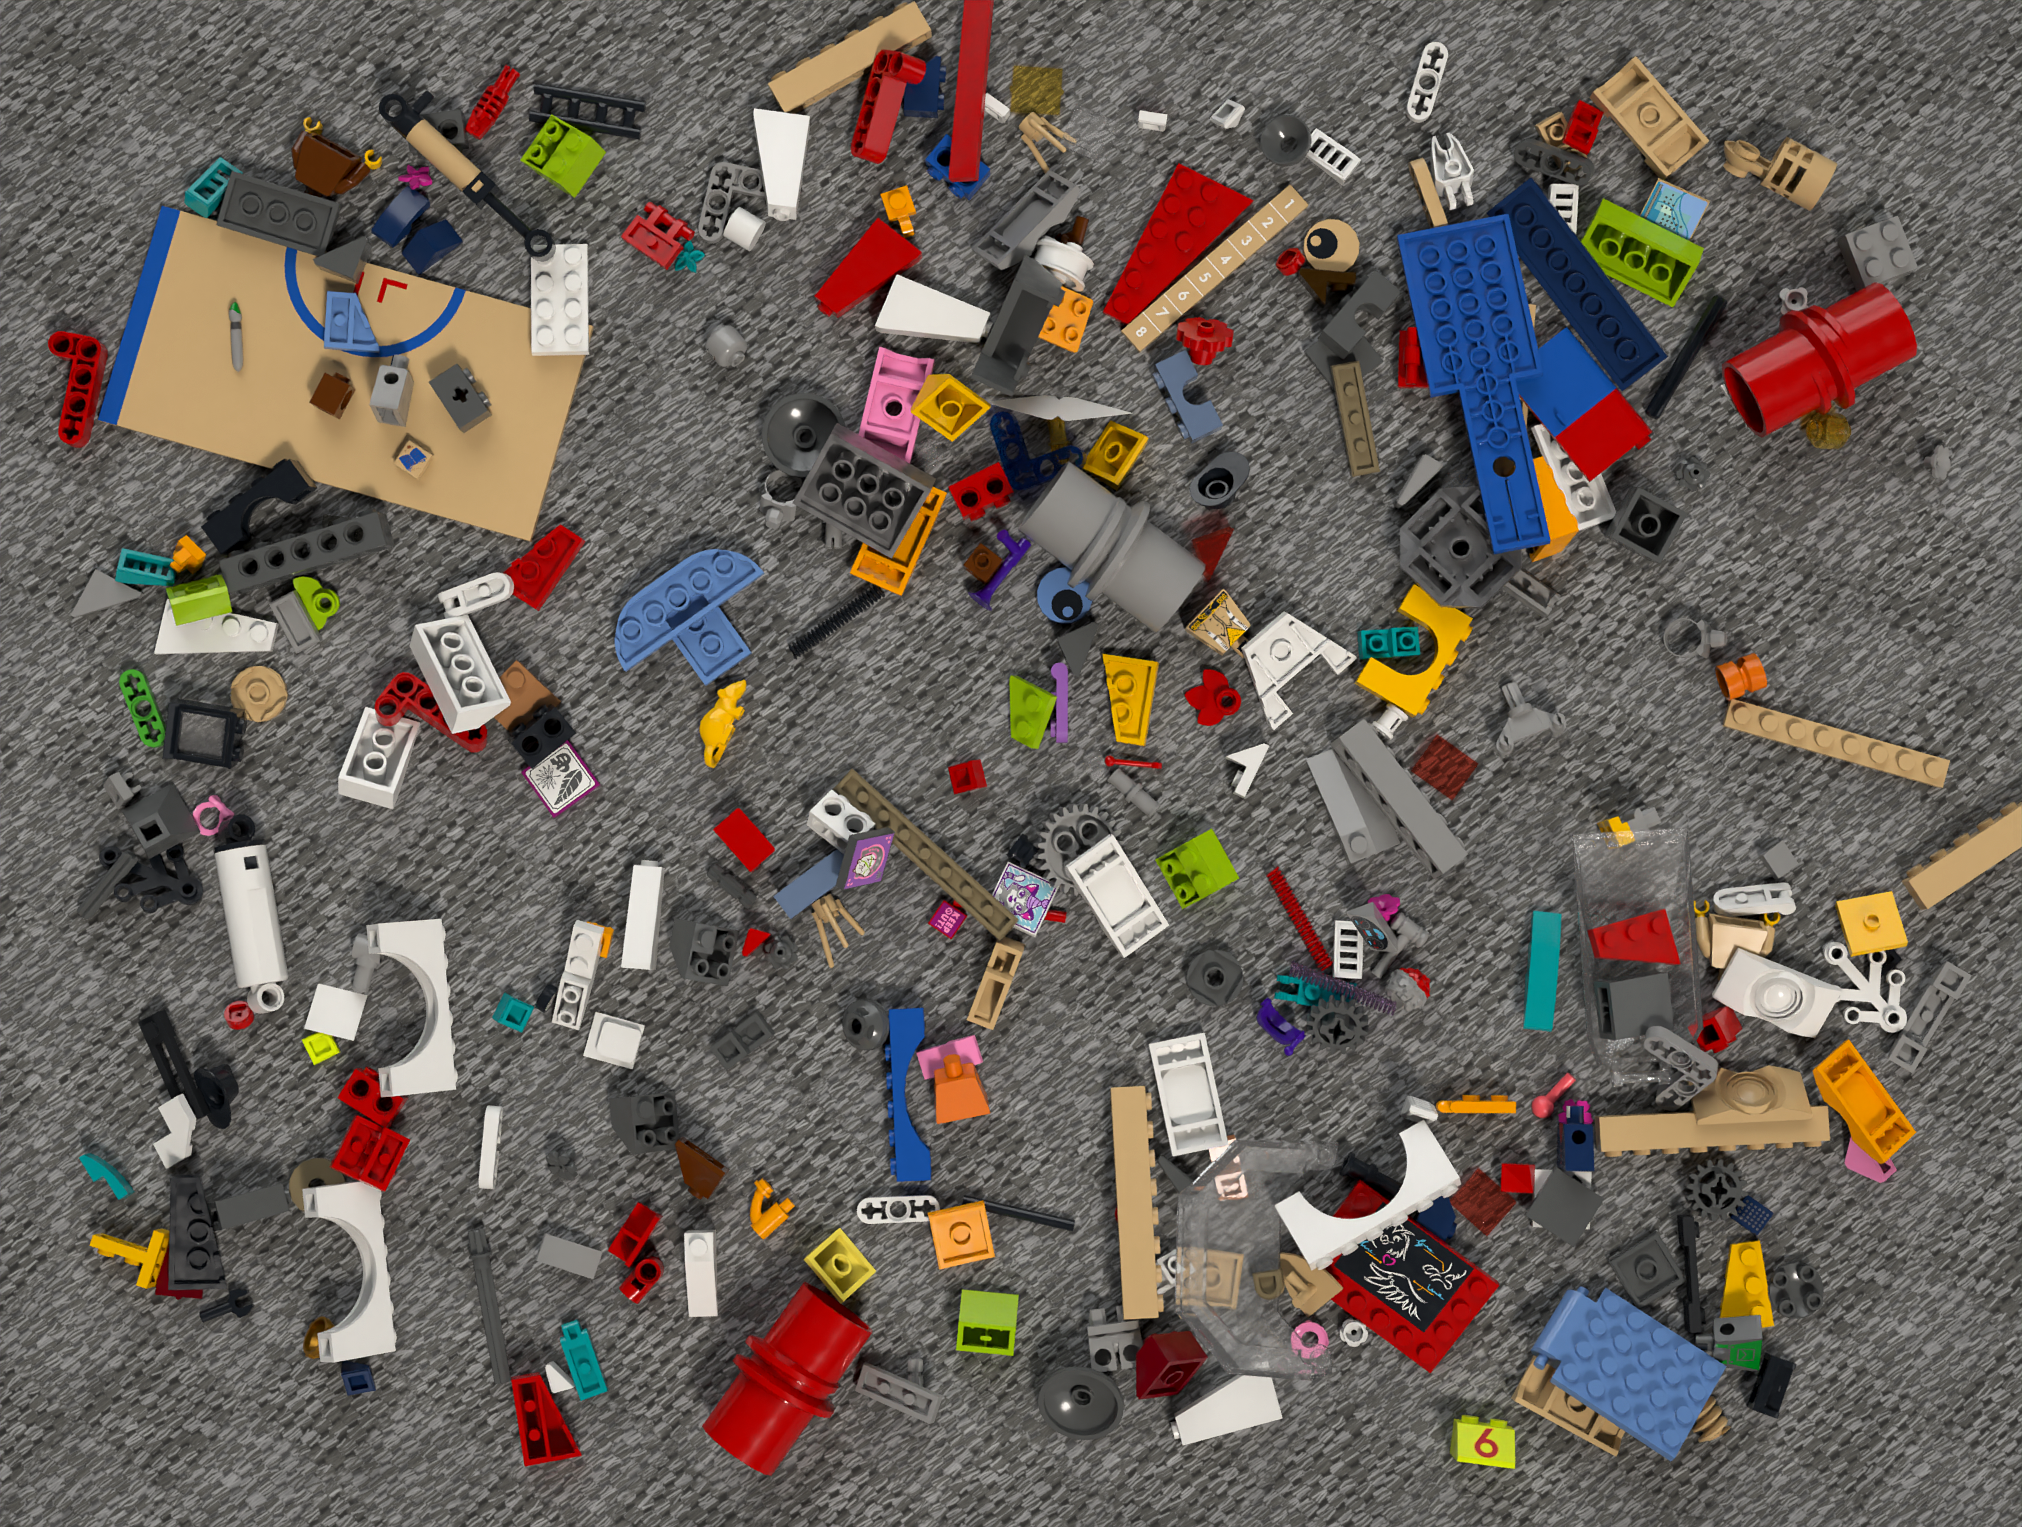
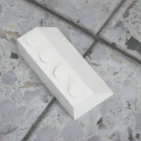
[410,615,511,734]

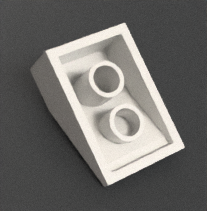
[338,707,420,809]

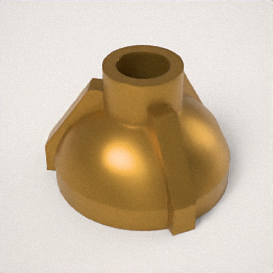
[303,1316,334,1359]

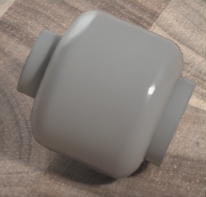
[705,325,747,367]

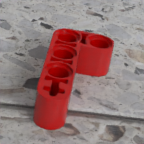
[851,49,926,164]
[48,331,108,448]
[375,672,487,752]

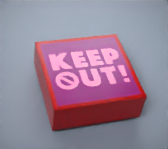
[928,900,967,940]

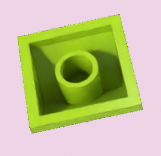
[166,574,232,626]

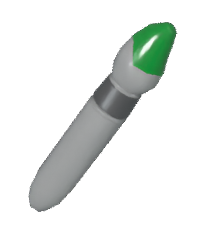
[229,302,243,372]

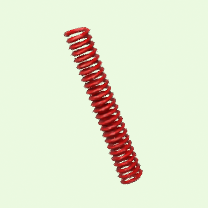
[1266,866,1333,971]

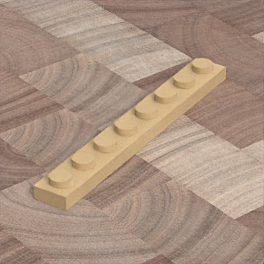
[1722,699,1950,788]

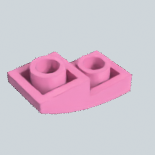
[916,1035,983,1080]

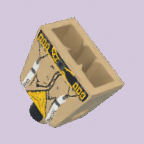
[1185,589,1251,658]

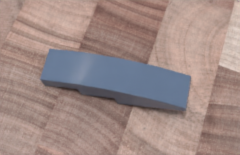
[773,849,844,919]

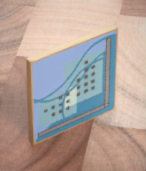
[1639,178,1710,241]

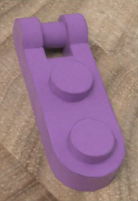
[1050,663,1068,743]

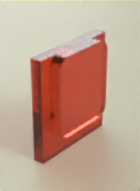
[1411,735,1478,800]
[1450,1168,1517,1236]

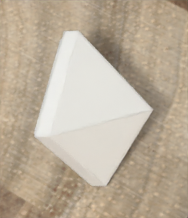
[1210,99,1245,129]

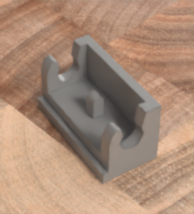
[1502,569,1561,618]

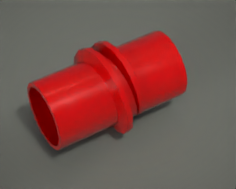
[1722,282,1917,438]
[702,1282,873,1476]

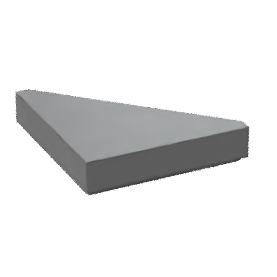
[71,569,144,618]

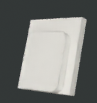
[583,1012,645,1069]

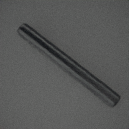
[1645,295,1727,420]

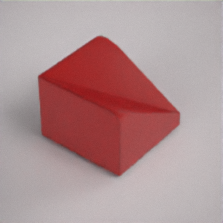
[1501,1163,1535,1193]

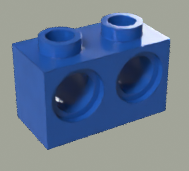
[925,134,990,200]

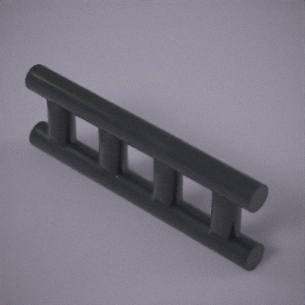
[529,83,646,140]

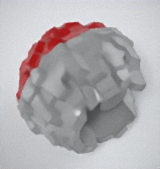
[1385,967,1430,1011]

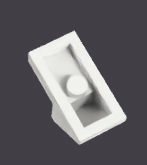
[1225,743,1269,798]

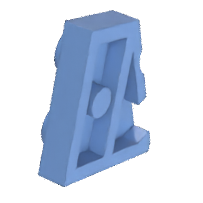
[324,291,379,353]

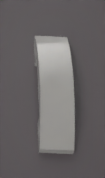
[1887,961,1972,1073]

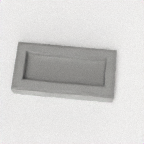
[269,590,323,654]

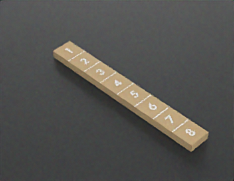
[1121,185,1309,353]

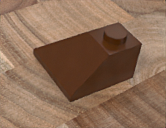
[675,1137,730,1200]

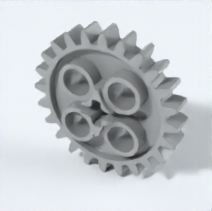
[1033,804,1124,896]

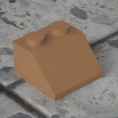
[494,660,561,742]

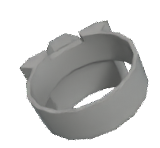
[760,470,803,529]
[1663,618,1727,658]

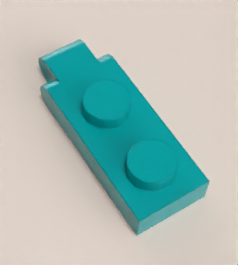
[560,1319,609,1401]

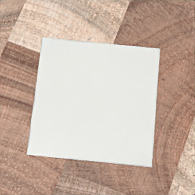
[304,983,367,1041]

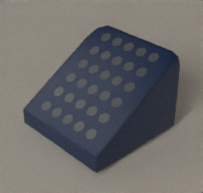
[1730,1195,1773,1236]

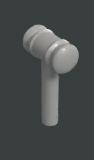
[1372,912,1429,979]

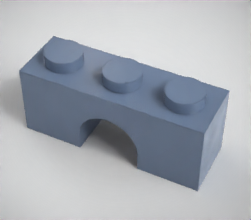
[1152,350,1223,444]

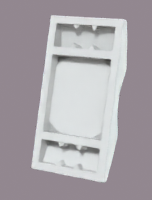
[1065,834,1169,958]
[1712,948,1842,1038]
[1149,1033,1228,1157]

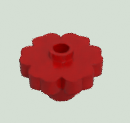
[1176,317,1234,365]

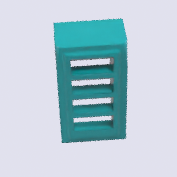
[184,157,243,218]
[115,548,176,586]

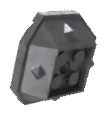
[1400,486,1522,609]

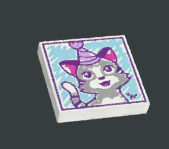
[992,862,1059,937]

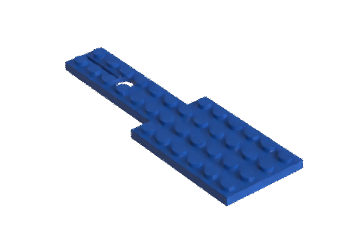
[1397,214,1551,554]

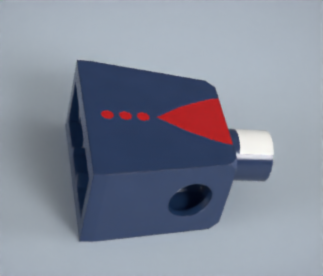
[1557,1105,1594,1171]

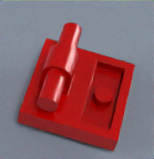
[1398,327,1428,388]

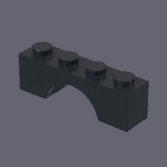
[201,459,317,555]

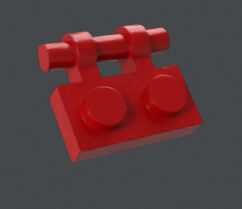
[621,202,695,270]

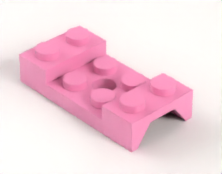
[858,347,935,464]

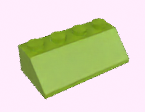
[1581,198,1704,307]

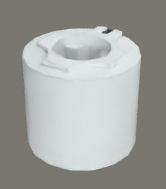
[723,207,766,251]

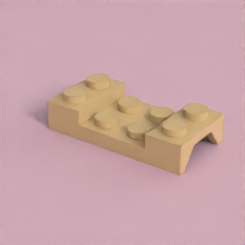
[1589,56,1709,180]
[1511,1355,1625,1456]

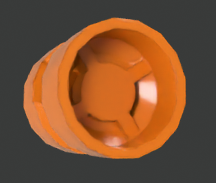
[1715,653,1767,701]

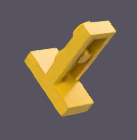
[89,1228,169,1289]

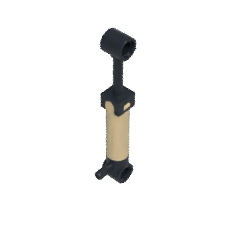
[379,90,556,262]

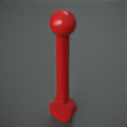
[1104,755,1162,769]

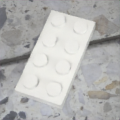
[531,244,589,356]

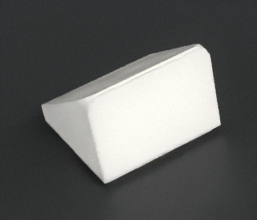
[545,1361,575,1393]

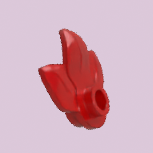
[1185,669,1241,726]

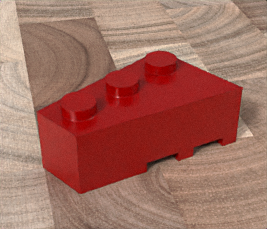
[511,1372,582,1466]

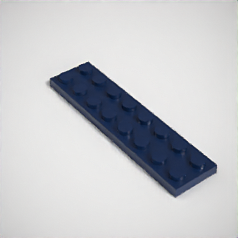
[1486,177,1669,391]

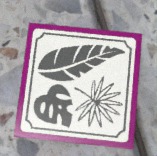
[521,740,601,818]

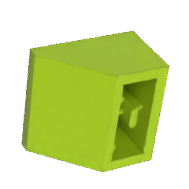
[520,115,606,198]
[1155,829,1239,909]
[956,1289,1019,1356]

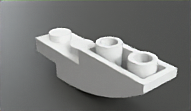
[552,920,604,1030]

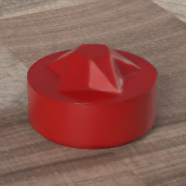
[1276,248,1305,276]
[224,1001,254,1030]

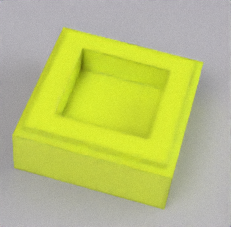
[302,1032,341,1065]

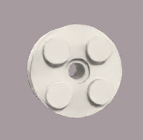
[1034,236,1094,292]

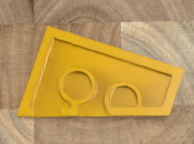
[1102,654,1159,746]
[1719,1240,1774,1328]

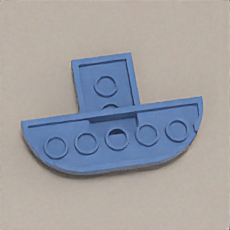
[615,549,765,686]

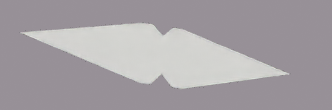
[988,395,1132,421]

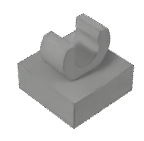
[103,772,141,809]

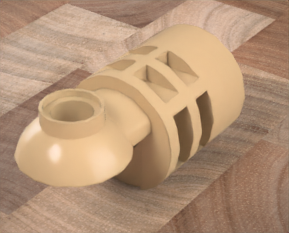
[1723,137,1837,211]

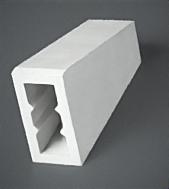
[753,109,810,221]
[875,275,993,343]
[621,860,665,970]
[1171,1359,1282,1445]

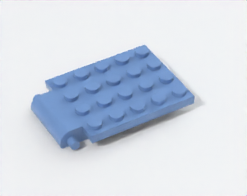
[1531,1286,1727,1461]

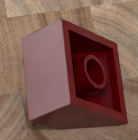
[1136,1331,1208,1400]

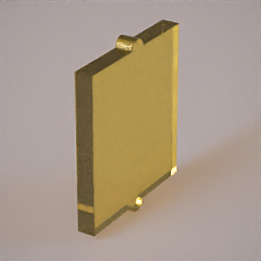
[1010,66,1064,115]

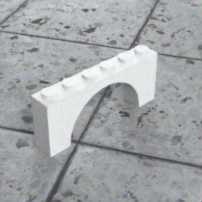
[366,919,458,1097]
[1274,1120,1461,1271]
[302,1181,397,1363]

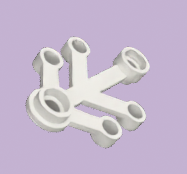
[1823,942,1907,1033]

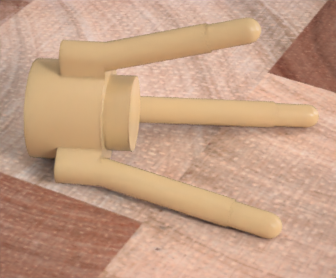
[1019,112,1076,174]
[812,894,865,968]

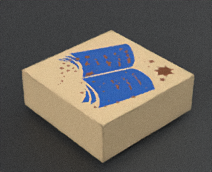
[393,440,434,480]

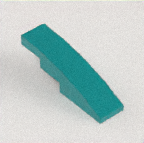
[1523,911,1562,1032]

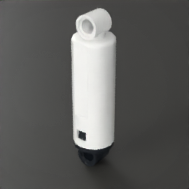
[213,814,288,1014]

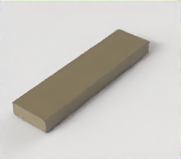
[1330,361,1380,477]

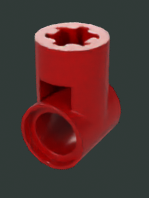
[619,1256,664,1304]

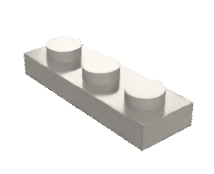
[855,1363,943,1424]

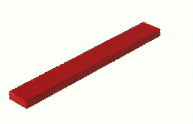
[949,0,994,182]

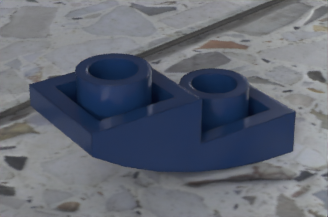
[371,185,430,248]

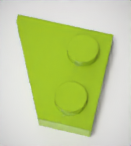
[1009,675,1057,749]

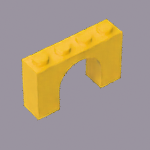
[1354,584,1473,718]

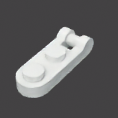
[438,572,514,619]
[1713,882,1796,917]

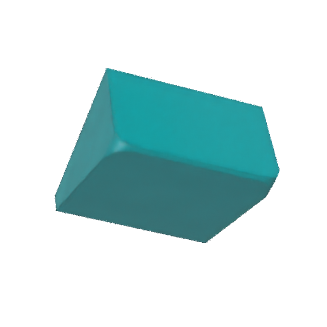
[492,993,534,1033]

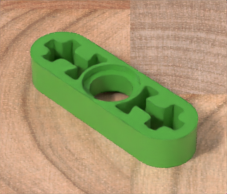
[119,669,166,748]

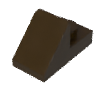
[1297,268,1356,309]

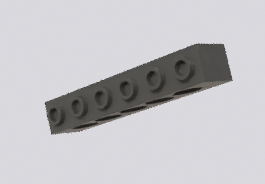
[219,509,395,595]

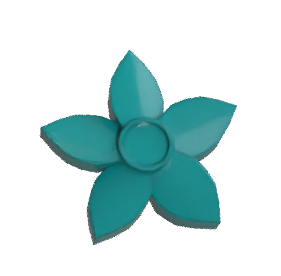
[675,241,705,273]

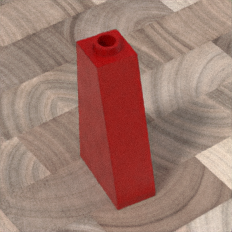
[815,218,923,318]

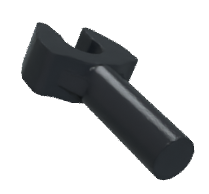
[199,1288,255,1322]

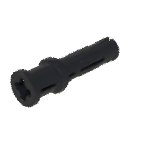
[1339,1152,1418,1211]

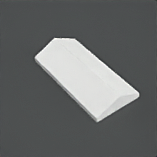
[1531,424,1616,531]

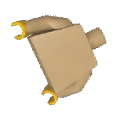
[1691,900,1780,980]

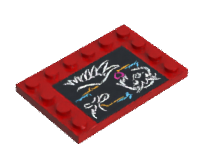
[1302,1180,1499,1373]

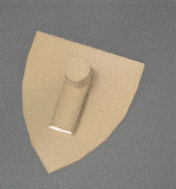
[1280,1252,1343,1317]

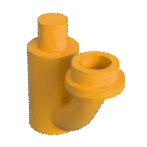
[750,1178,795,1240]

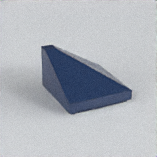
[341,1361,376,1395]

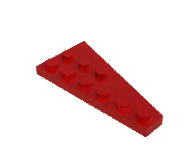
[1103,163,1254,325]

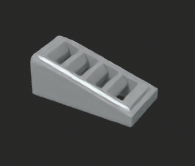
[1394,454,1443,509]

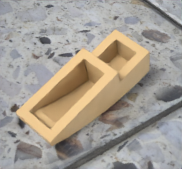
[967,937,1026,1030]

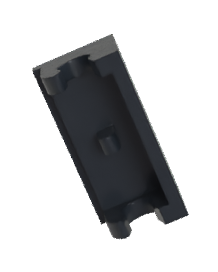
[1747,1352,1797,1419]

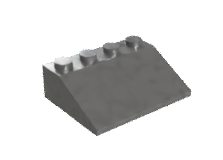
[793,423,936,559]

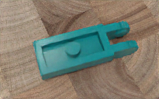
[1274,975,1357,1006]

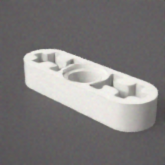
[1406,42,1448,123]
[479,1105,503,1189]
[857,1195,940,1224]

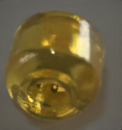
[1806,413,1851,449]

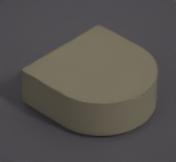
[1252,1268,1285,1300]

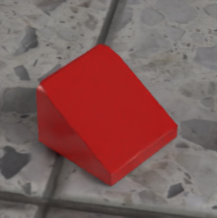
[948,759,987,795]
[741,928,772,957]

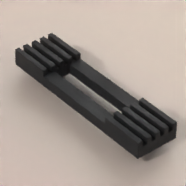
[138,1010,211,1120]
[1677,1215,1706,1333]

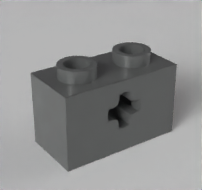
[429,364,492,433]

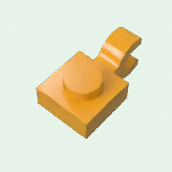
[880,185,916,238]

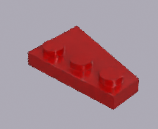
[1587,909,1681,965]

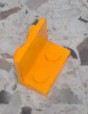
[1038,286,1093,353]

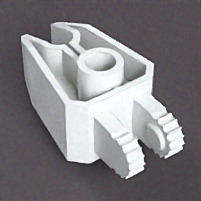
[1430,133,1474,210]

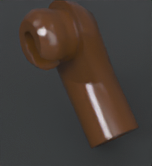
[1054,216,1089,246]

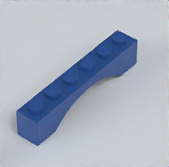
[885,1008,932,1182]

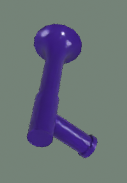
[968,530,1031,611]

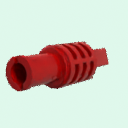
[465,65,520,140]

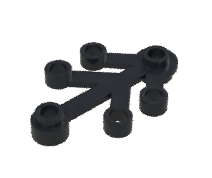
[99,845,204,914]

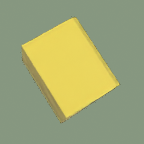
[804,1228,876,1304]

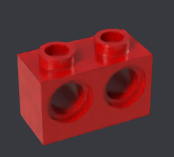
[948,462,1014,522]
[337,1066,408,1128]

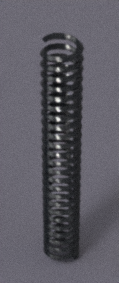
[789,585,885,660]

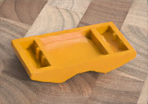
[850,487,947,596]
[1812,1039,1916,1164]

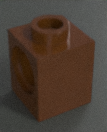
[309,372,355,419]
[963,543,1003,585]

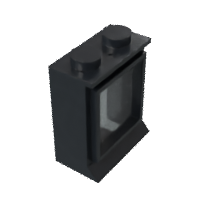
[162,698,247,769]

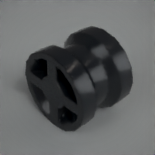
[1006,833,1040,869]

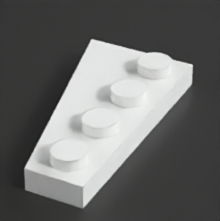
[154,599,279,655]

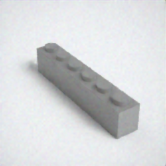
[1331,719,1468,879]

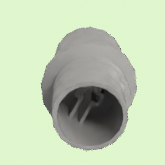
[1018,461,1206,632]

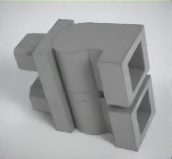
[1087,1305,1143,1372]

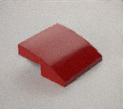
[329,1115,410,1192]

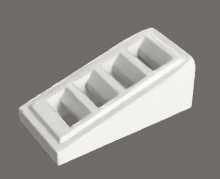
[1306,128,1361,185]
[1548,184,1579,234]
[1332,920,1363,979]
[1400,1096,1438,1124]

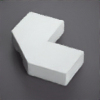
[153,1094,196,1169]

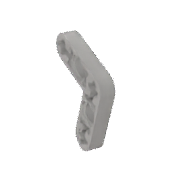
[698,162,765,244]
[1644,1026,1718,1111]

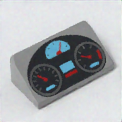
[1347,902,1398,952]

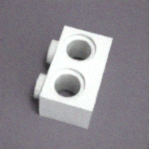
[807,789,875,854]

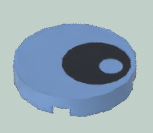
[1037,567,1093,624]

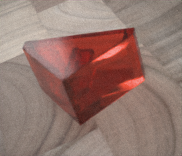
[1190,527,1234,582]

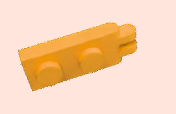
[1436,1095,1516,1113]

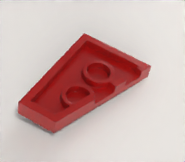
[503,524,586,611]

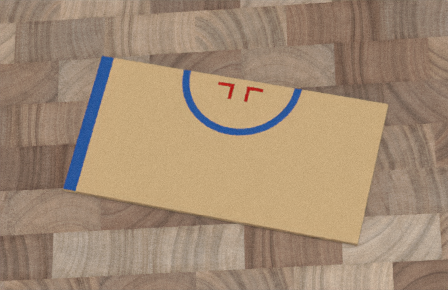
[98,206,594,542]

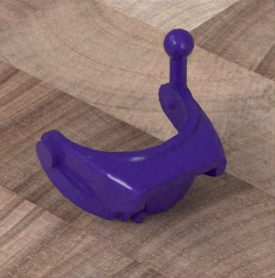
[1256,997,1306,1056]

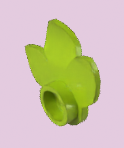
[293,576,340,630]

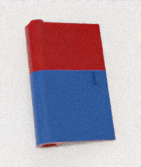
[1516,327,1653,482]

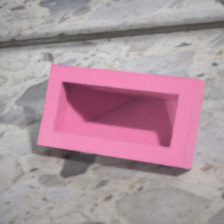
[1844,1138,1897,1183]

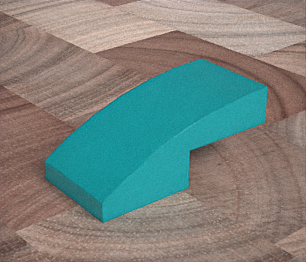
[79,1153,135,1200]

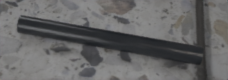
[962,1195,1075,1231]

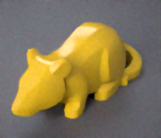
[699,680,746,768]

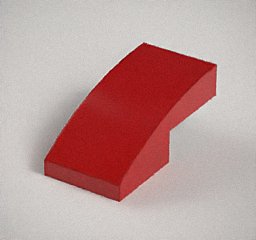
[1562,100,1604,155]

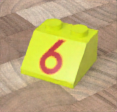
[1450,1415,1515,1469]

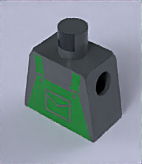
[1695,1315,1763,1371]

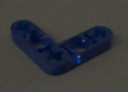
[990,411,1087,490]

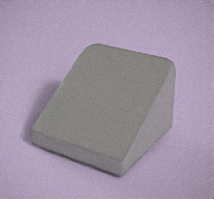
[1759,840,1799,879]

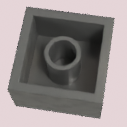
[1604,486,1688,564]

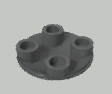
[1768,1261,1824,1319]

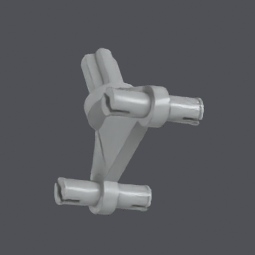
[1496,682,1567,758]

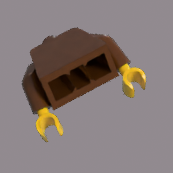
[291,117,382,198]

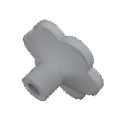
[1924,445,1951,480]

